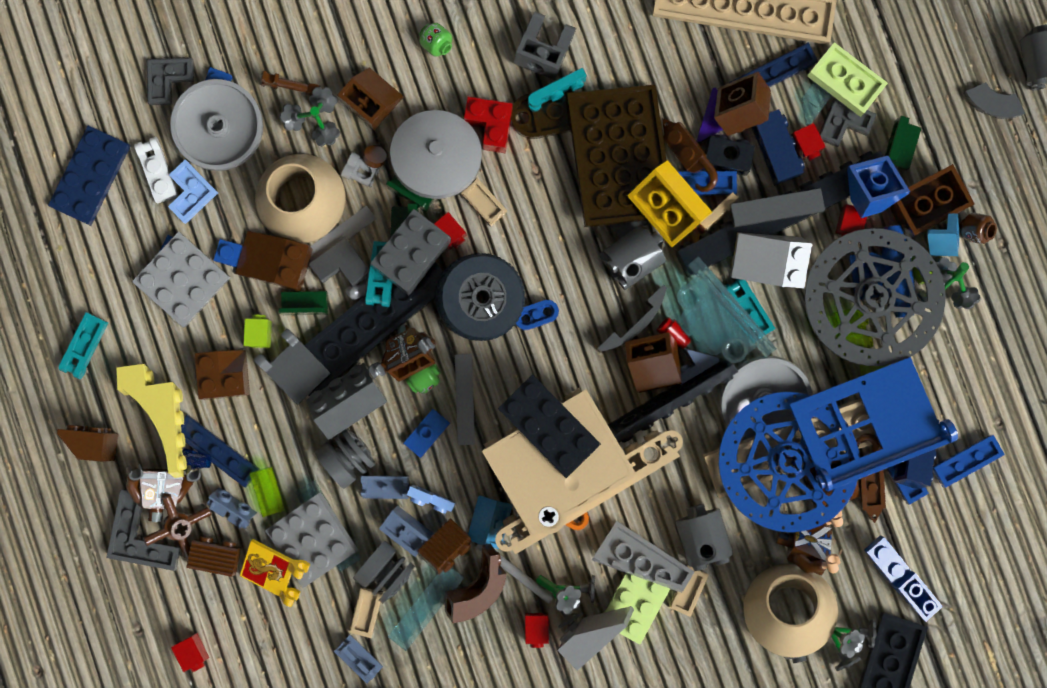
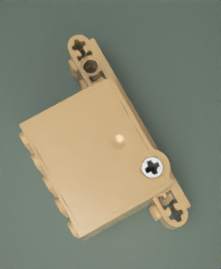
[482,388,683,554]

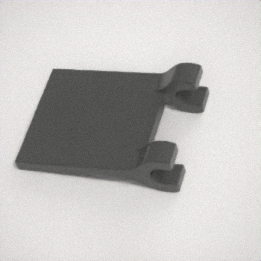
[254,329,331,405]

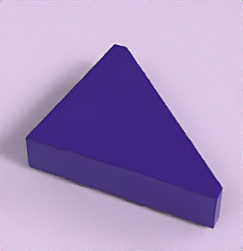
[696,87,723,143]

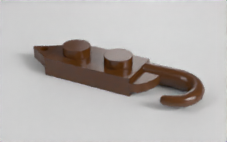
[663,119,718,192]
[856,434,886,523]

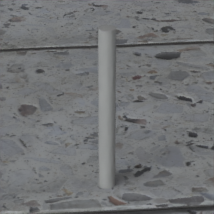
[476,544,554,604]

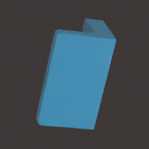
[927,214,960,256]
[468,496,513,549]

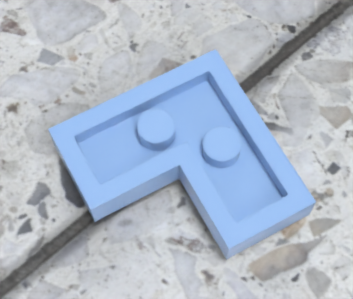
[168,159,218,224]
[407,485,456,514]

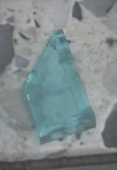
[801,82,832,126]

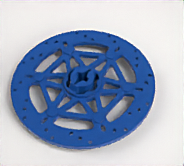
[718,392,859,532]

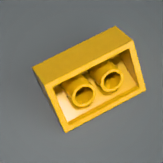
[627,160,713,247]

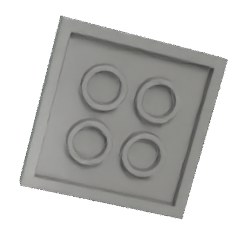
[132,232,231,328]
[265,492,359,588]

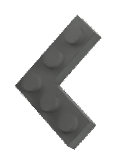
[106,489,181,571]

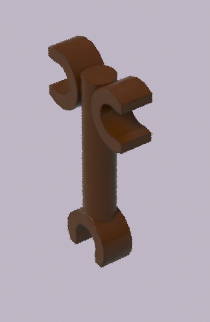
[261,71,320,96]

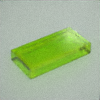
[249,466,285,517]

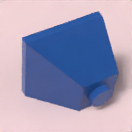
[847,156,910,218]

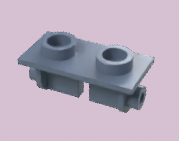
[207,488,257,529]
[334,635,383,683]

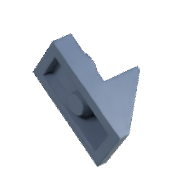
[680,349,720,385]

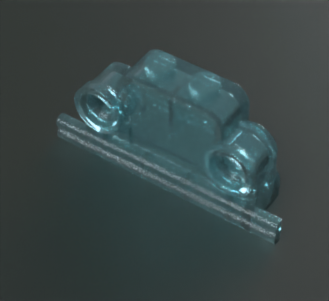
[677,257,777,363]

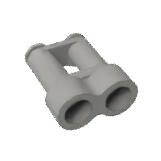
[341,152,380,188]

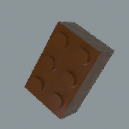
[889,164,975,238]

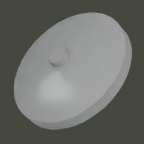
[170,79,263,171]
[390,110,482,199]
[720,356,812,440]

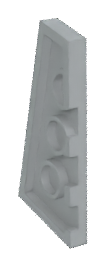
[592,521,695,593]

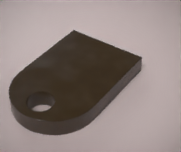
[511,89,574,139]

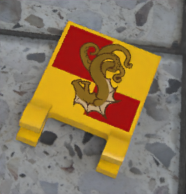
[240,539,310,607]

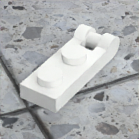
[134,136,179,204]

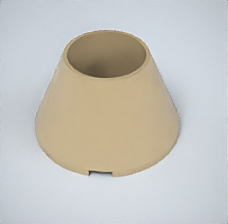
[255,154,346,243]
[743,564,838,658]

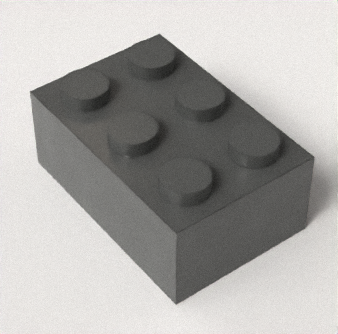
[370,209,451,296]
[306,363,387,440]

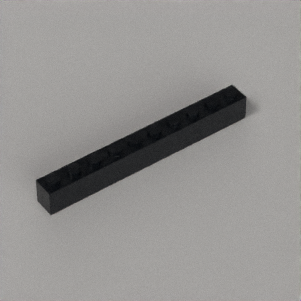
[675,151,883,278]

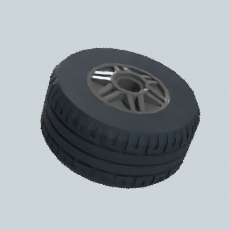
[435,253,525,341]

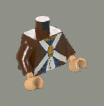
[776,511,843,576]

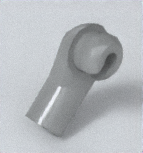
[346,276,369,300]

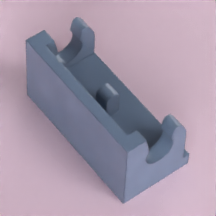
[361,475,409,499]
[379,506,434,557]

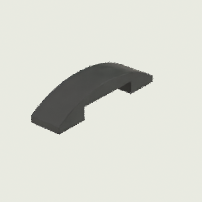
[597,284,667,352]

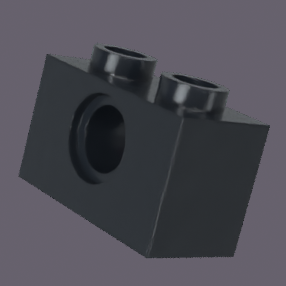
[705,135,755,176]

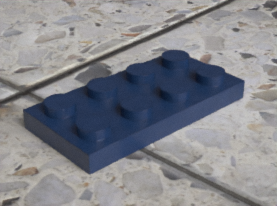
[48,125,131,226]

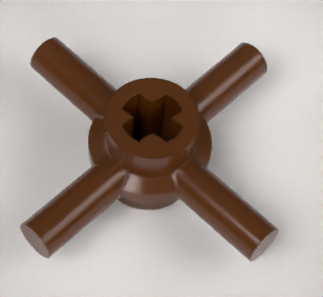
[143,494,211,558]

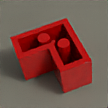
[464,97,513,154]

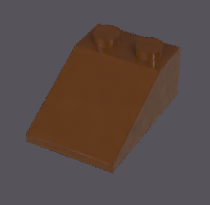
[235,231,313,292]

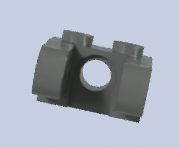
[514,11,576,80]

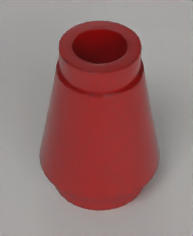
[657,317,691,349]

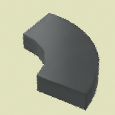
[963,82,1025,119]

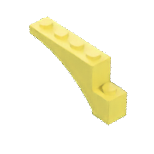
[116,364,187,478]

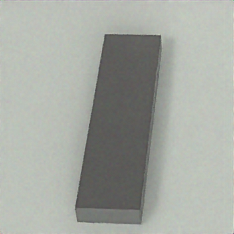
[730,188,825,228]

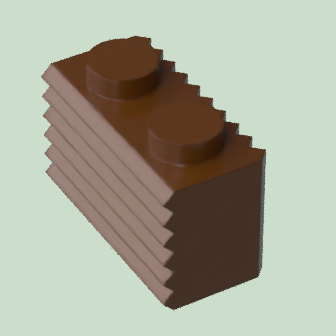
[418,518,472,575]
[186,536,241,577]

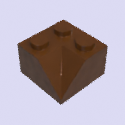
[714,71,771,136]
[195,350,250,400]

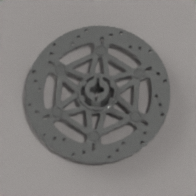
[805,228,946,366]

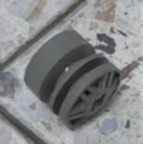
[314,428,376,489]
[353,541,415,604]

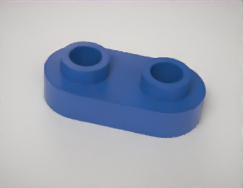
[516,300,559,331]

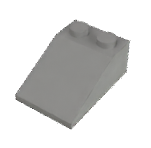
[730,232,812,288]
[558,606,634,671]

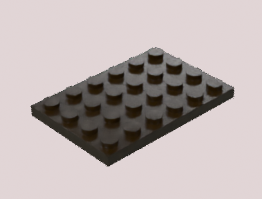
[566,85,667,227]

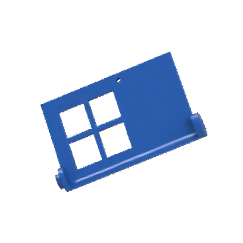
[789,357,958,491]

